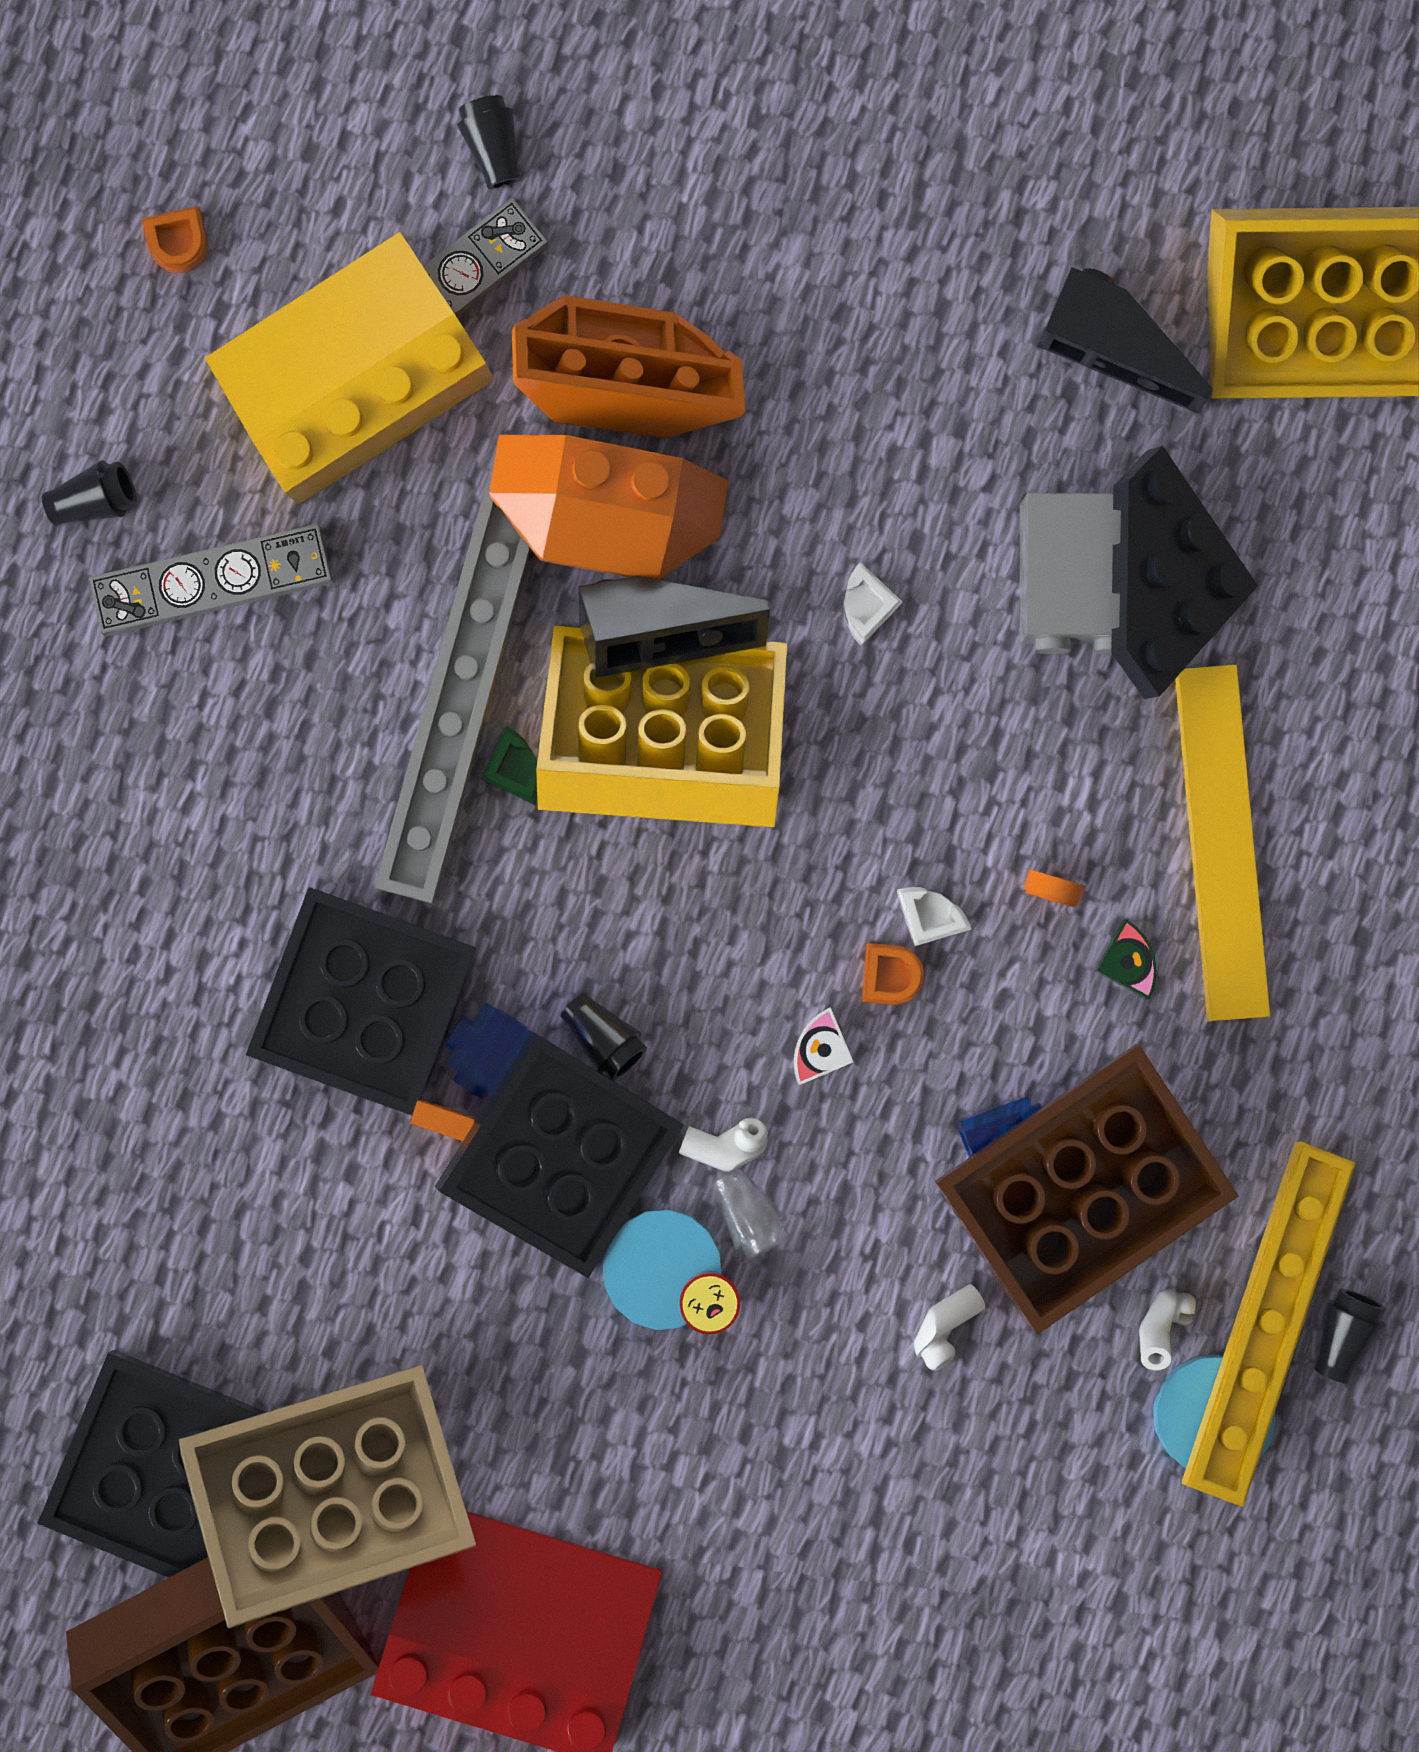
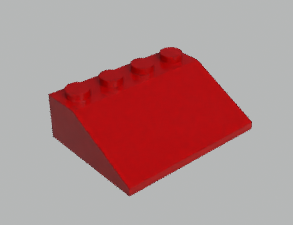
[370,1511,662,1752]

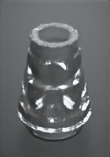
[711,1166,790,1260]

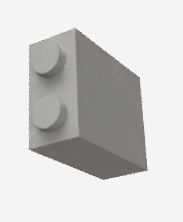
[1020,493,1121,654]

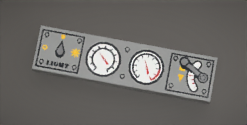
[423,198,549,317]
[89,524,334,637]

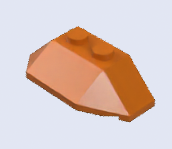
[512,295,745,438]
[489,435,729,580]

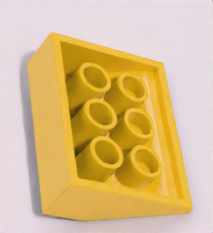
[1207,207,1419,399]
[205,232,495,505]
[536,625,787,827]

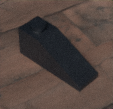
[1037,267,1213,413]
[579,576,770,678]

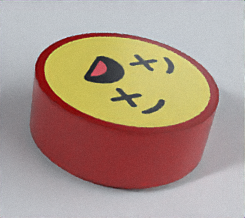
[680,1271,740,1334]

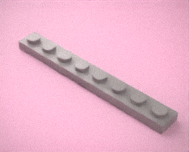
[374,450,532,904]

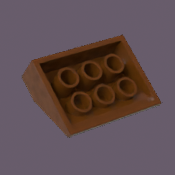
[935,1044,1239,1335]
[66,1557,379,1752]

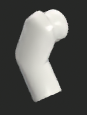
[678,1118,768,1172]
[914,1284,985,1370]
[1139,1288,1196,1370]

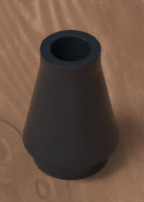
[457,95,521,189]
[42,460,137,526]
[560,992,647,1081]
[1314,1289,1386,1384]

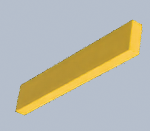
[1175,664,1270,1021]
[1181,1141,1356,1507]

